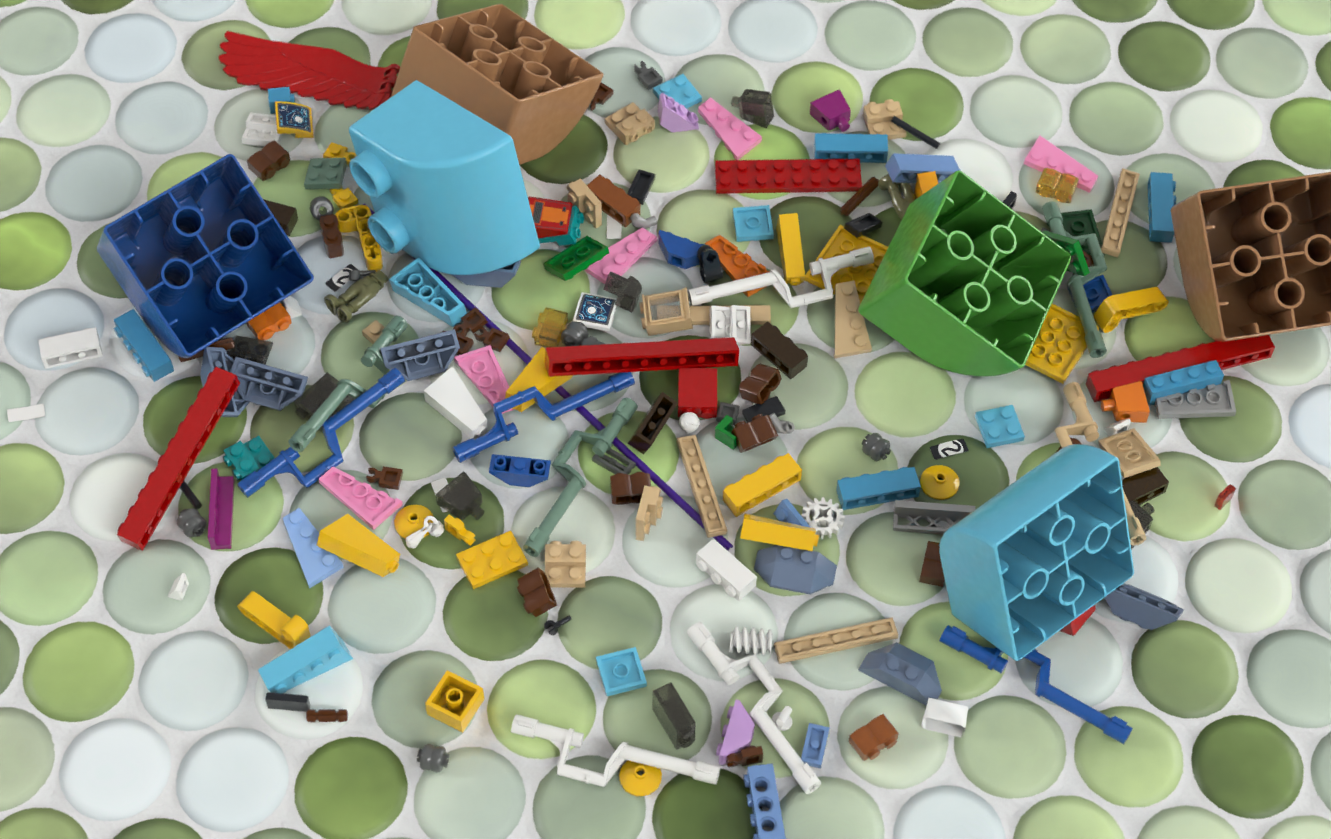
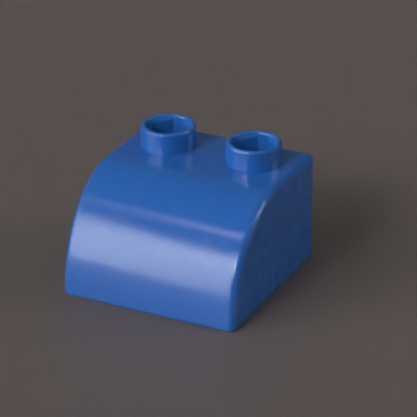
[97,154,314,358]

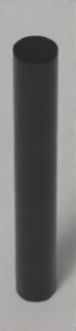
[890,116,940,149]
[180,481,202,509]

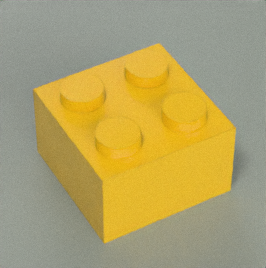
[425,670,484,733]

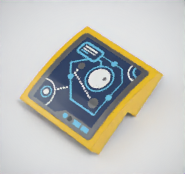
[275,101,313,138]

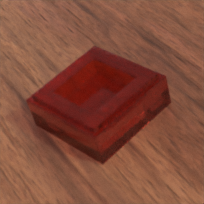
[1214,484,1236,510]

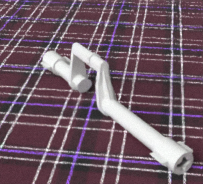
[688,246,874,308]
[687,622,821,794]
[511,714,721,787]

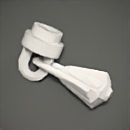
[405,516,444,549]

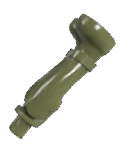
[878,174,916,220]
[324,270,389,322]

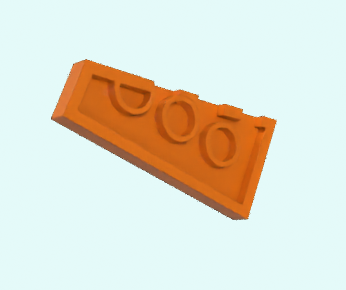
[705,235,769,297]

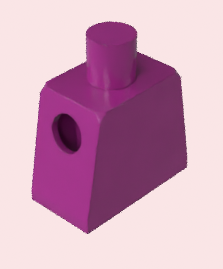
[810,89,851,132]

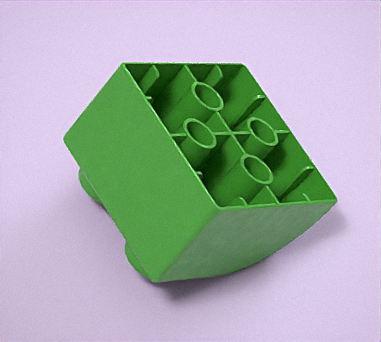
[858,170,1071,377]

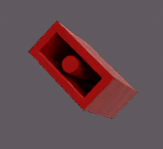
[678,368,717,419]

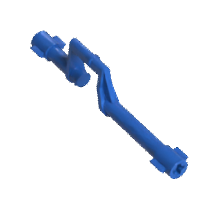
[237,368,405,498]
[452,372,635,463]
[939,625,1133,745]

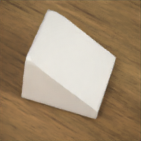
[283,296,302,318]
[1104,419,1131,436]
[168,573,189,601]

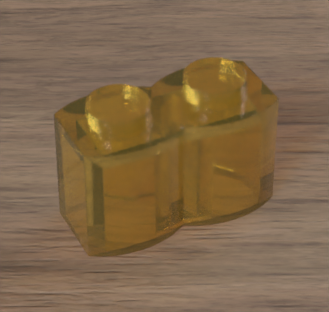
[1036,168,1079,203]
[532,307,568,347]

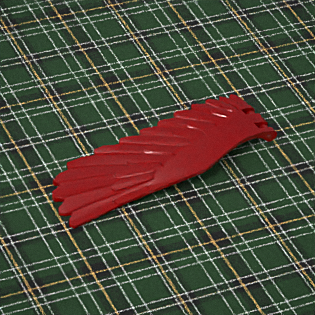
[219,31,400,110]

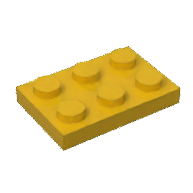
[456,530,528,589]

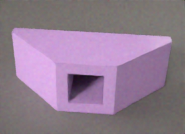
[658,93,699,132]
[716,700,755,765]

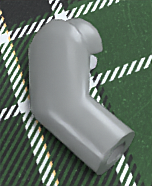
[630,213,657,229]
[769,413,795,434]

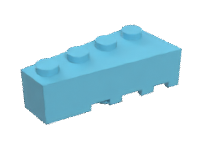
[389,257,467,327]
[258,625,353,693]

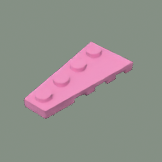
[698,97,762,160]
[1024,136,1098,193]
[584,227,657,287]
[454,345,515,414]
[318,467,403,530]

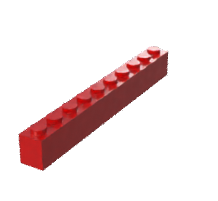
[1086,335,1275,402]
[545,337,740,377]
[117,367,240,551]

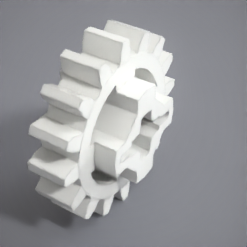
[801,497,845,539]

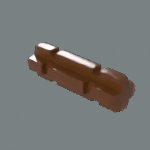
[306,709,348,722]

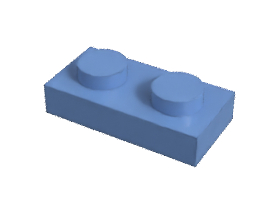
[773,499,811,528]
[801,723,830,769]

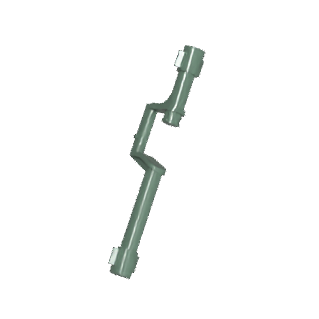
[1042,201,1107,358]
[288,316,408,452]
[523,398,638,557]

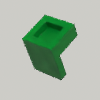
[715,415,737,450]

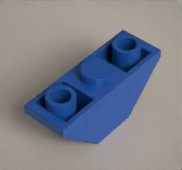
[658,230,704,269]
[489,454,551,487]

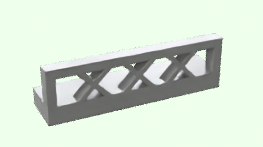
[893,500,976,534]

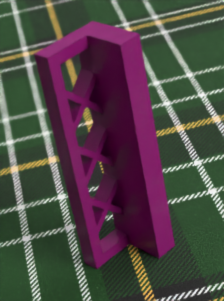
[208,468,235,550]

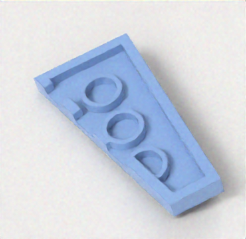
[282,508,344,589]

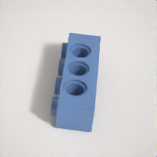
[743,763,786,839]

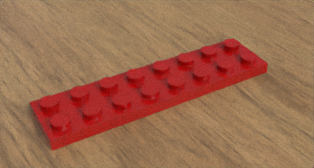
[715,159,862,194]

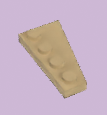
[834,281,872,359]

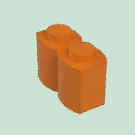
[247,302,292,341]

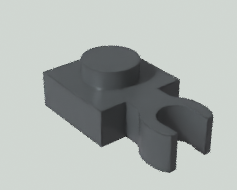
[634,61,663,90]

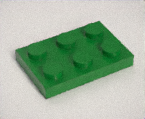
[1042,230,1090,276]
[543,236,610,281]

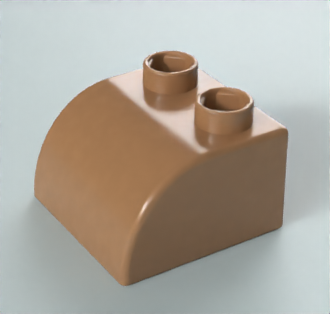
[391,4,604,165]
[1171,172,1331,342]

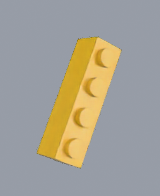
[723,453,802,517]

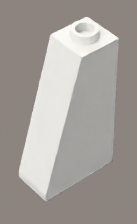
[424,367,488,439]

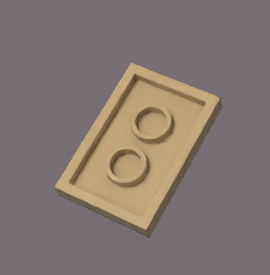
[1098,428,1161,478]

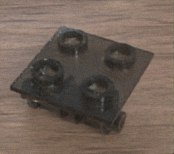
[227,336,273,365]

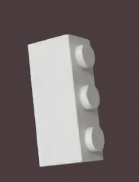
[38,327,103,369]
[696,539,757,601]

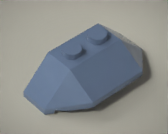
[453,261,521,288]
[380,329,460,381]
[200,347,249,417]
[230,357,308,411]
[754,545,837,595]
[1104,583,1184,630]
[858,643,942,706]

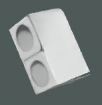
[921,698,968,737]

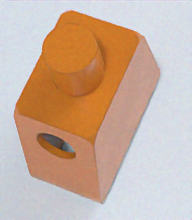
[1101,381,1150,423]

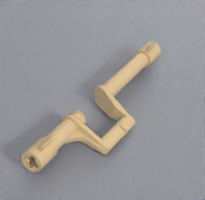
[1055,382,1146,546]

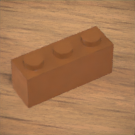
[587,174,640,228]

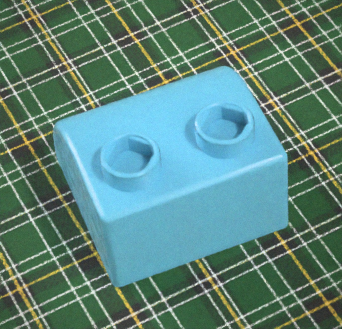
[349,80,540,275]
[939,444,1134,661]

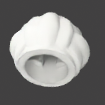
[679,412,700,433]

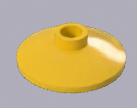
[920,465,960,500]
[394,505,434,539]
[619,760,662,796]

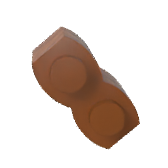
[849,714,899,761]

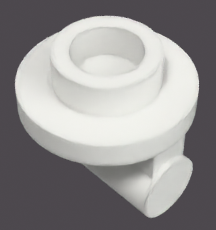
[772,706,792,731]

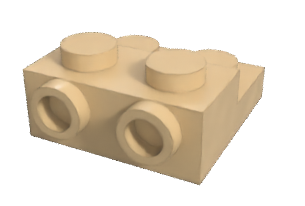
[863,99,907,140]
[605,102,655,145]
[566,178,602,228]
[636,486,663,541]
[545,541,586,588]

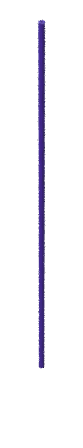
[363,204,733,551]

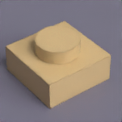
[362,320,385,344]

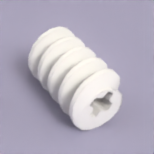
[730,626,773,655]

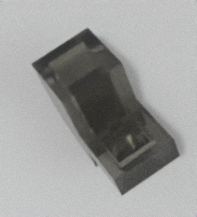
[603,272,642,313]

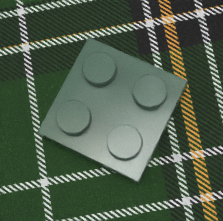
[304,158,347,189]

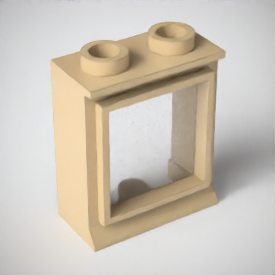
[639,287,693,336]

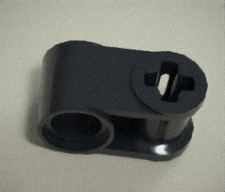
[697,245,723,283]

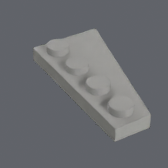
[1155,380,1236,419]

